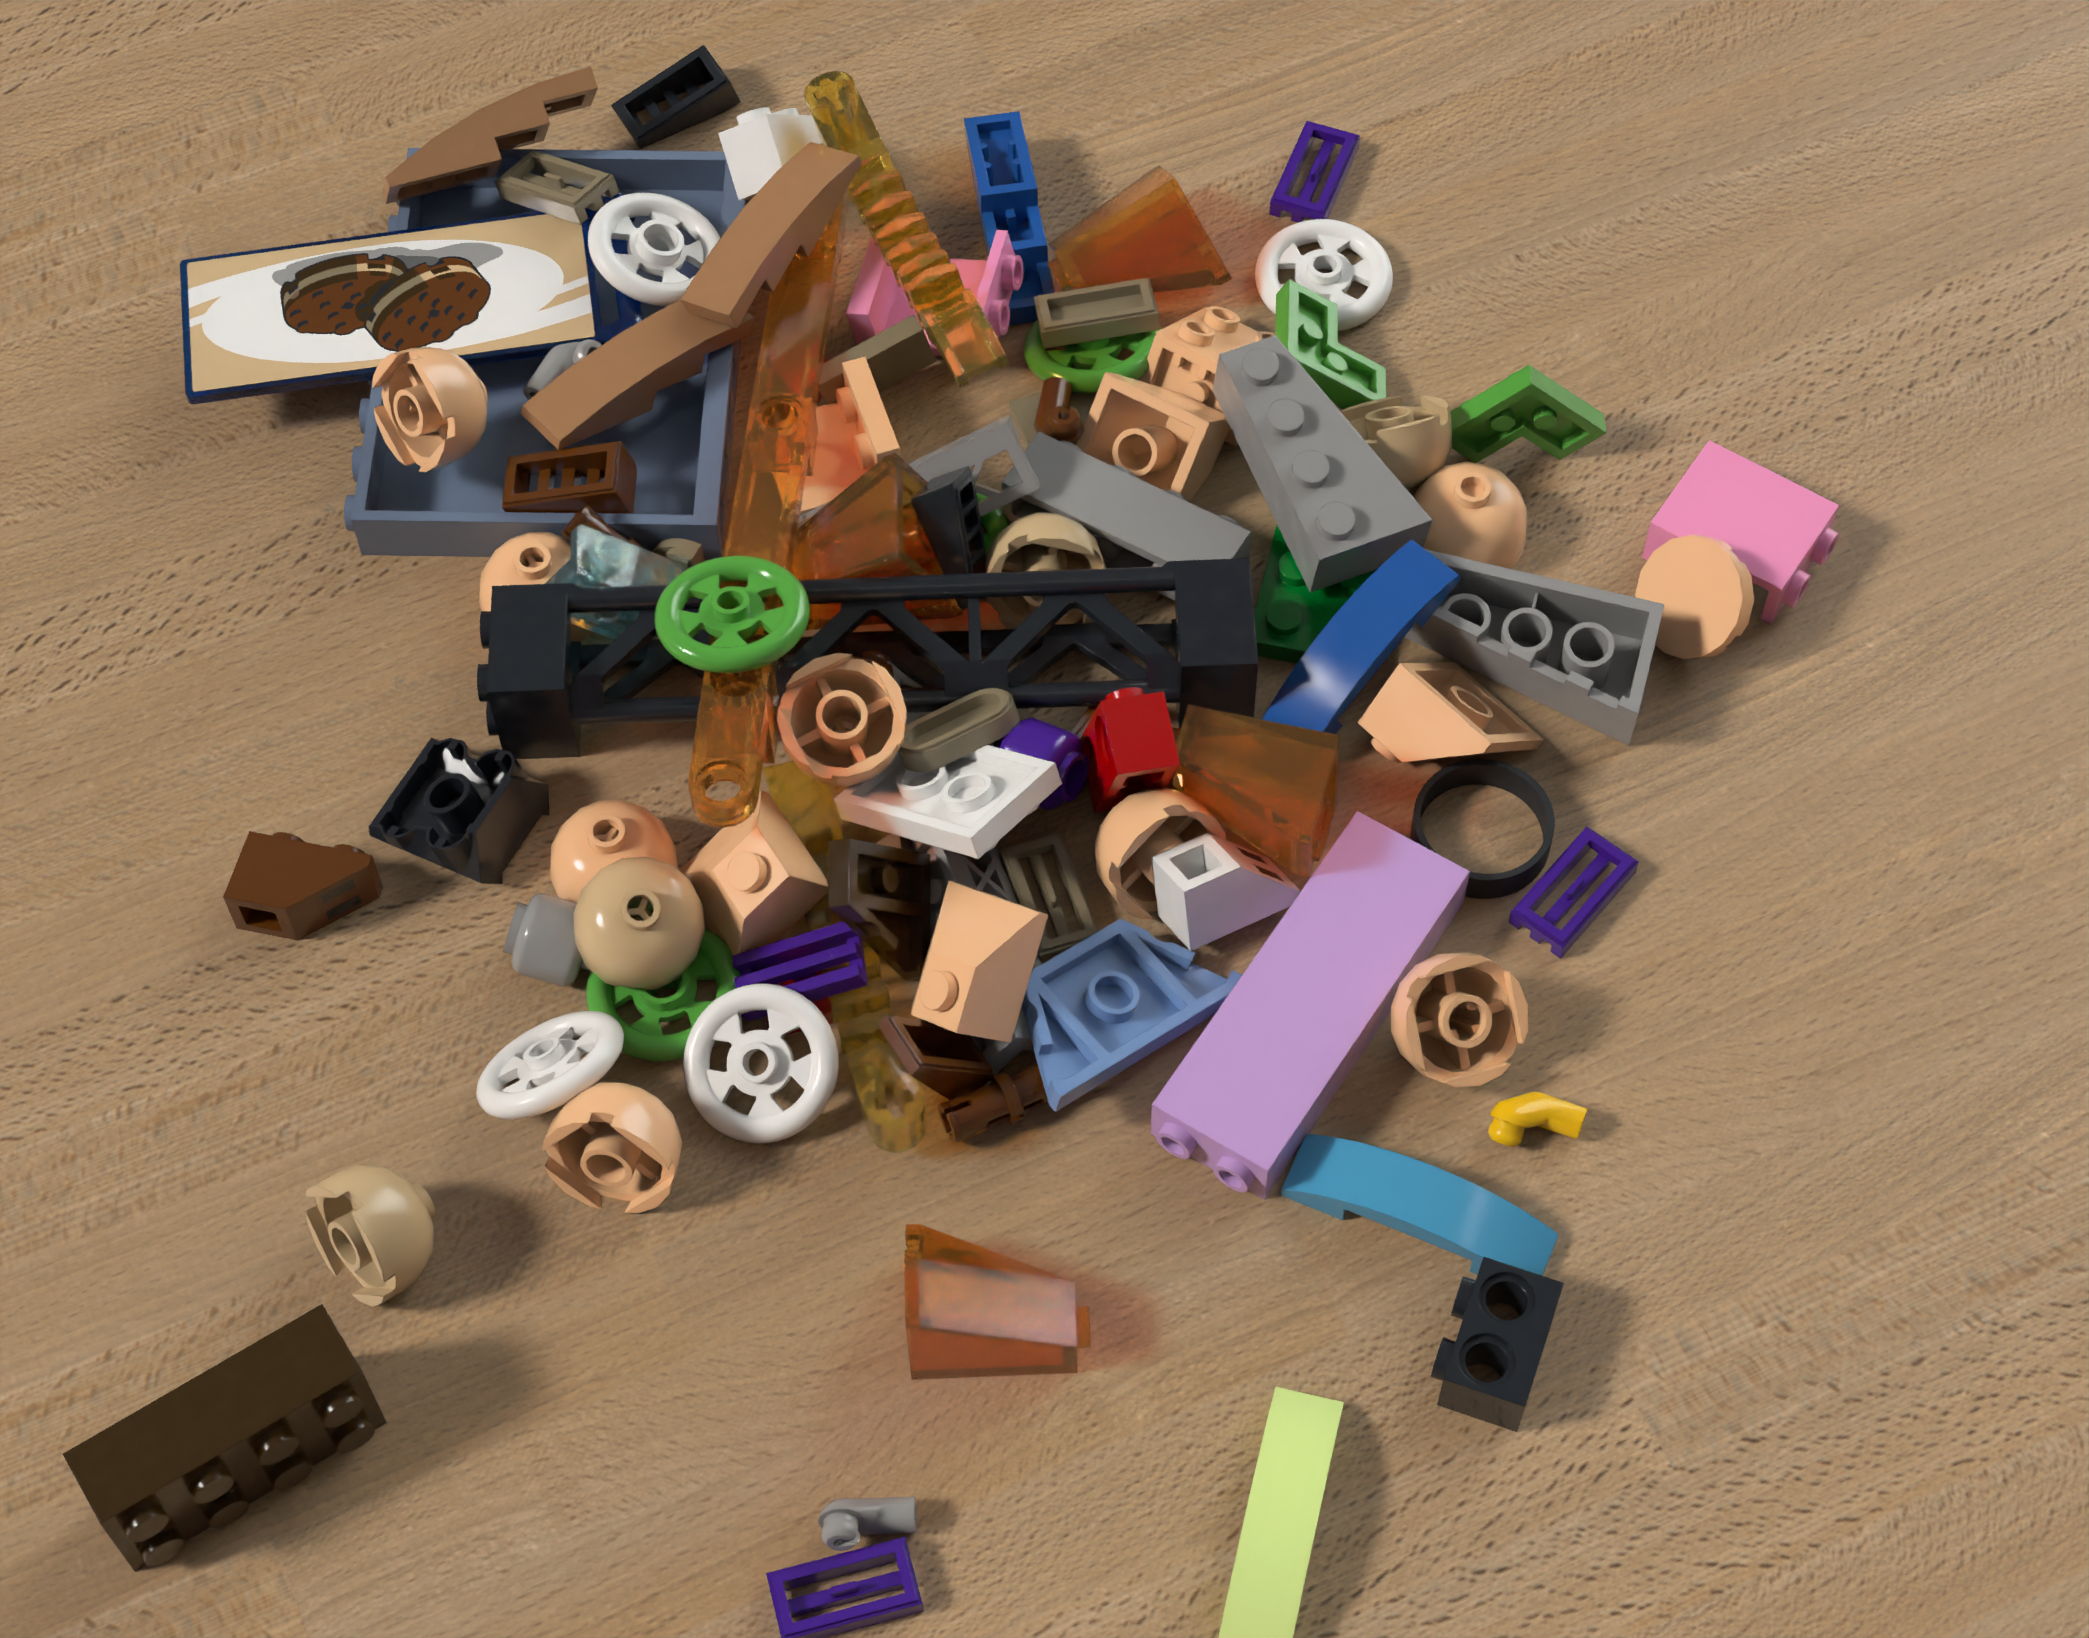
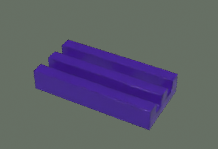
[1269,121,1360,223]
[1508,826,1639,959]
[732,921,868,1022]
[766,1537,924,1638]

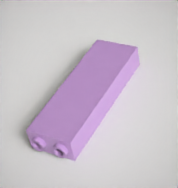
[1151,811,1470,1200]

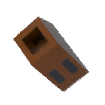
[223,831,383,941]

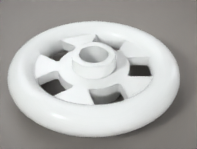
[588,193,720,307]
[1255,219,1393,331]
[683,984,839,1143]
[476,1011,624,1120]

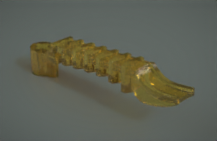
[804,71,1009,387]
[763,761,927,1153]

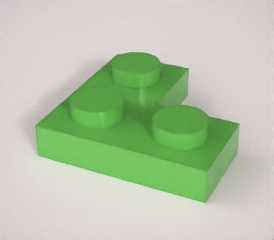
[1275,279,1386,410]
[1450,365,1607,463]

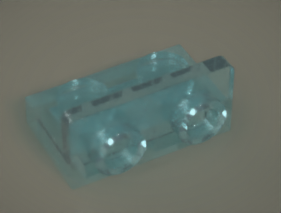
[545,524,683,640]

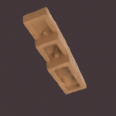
[382,66,598,204]
[680,142,863,328]
[521,300,754,450]

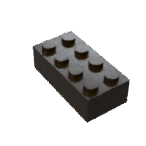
[63,1304,387,1572]

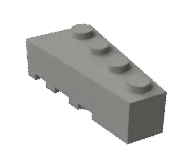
[1212,335,1433,593]
[1405,549,1664,746]

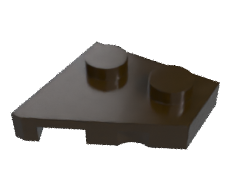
[827,839,930,980]

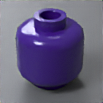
[993,718,1089,810]

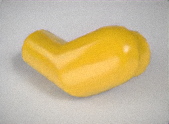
[1488,1091,1588,1147]

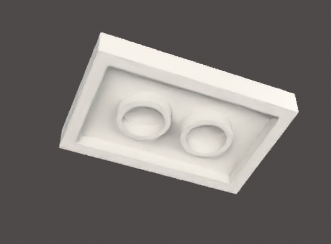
[834,745,1062,859]

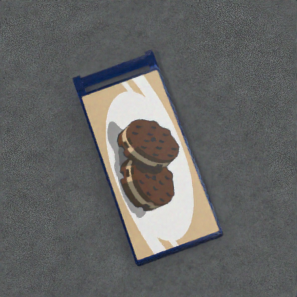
[180,193,645,404]

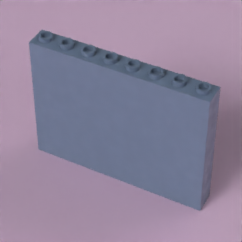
[344,148,750,560]

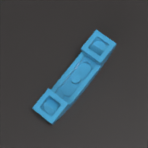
[1280,1134,1559,1276]

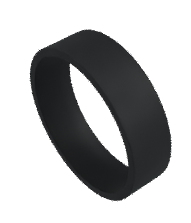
[1410,759,1555,899]

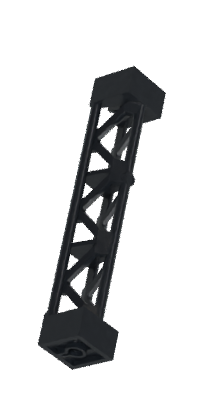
[477,558,1258,759]

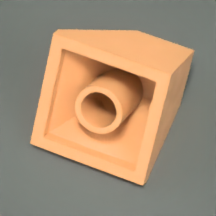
[1076,372,1230,502]
[1357,662,1544,763]
[679,790,829,955]
[911,881,1048,1043]

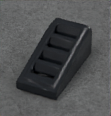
[611,45,741,149]
[911,466,987,610]

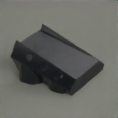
[368,738,549,884]

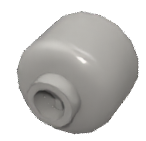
[503,893,591,986]

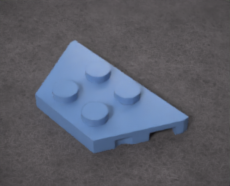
[1022,918,1242,1112]

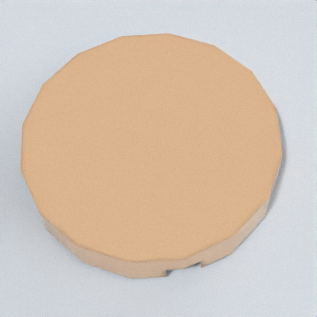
[1635,535,1754,659]

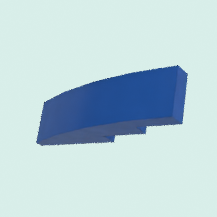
[964,111,1055,326]

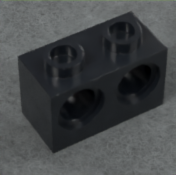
[1431,1257,1564,1432]

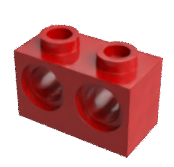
[1080,687,1180,813]

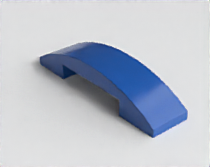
[1254,539,1462,775]

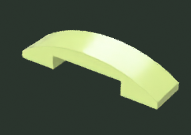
[1218,1387,1344,1638]

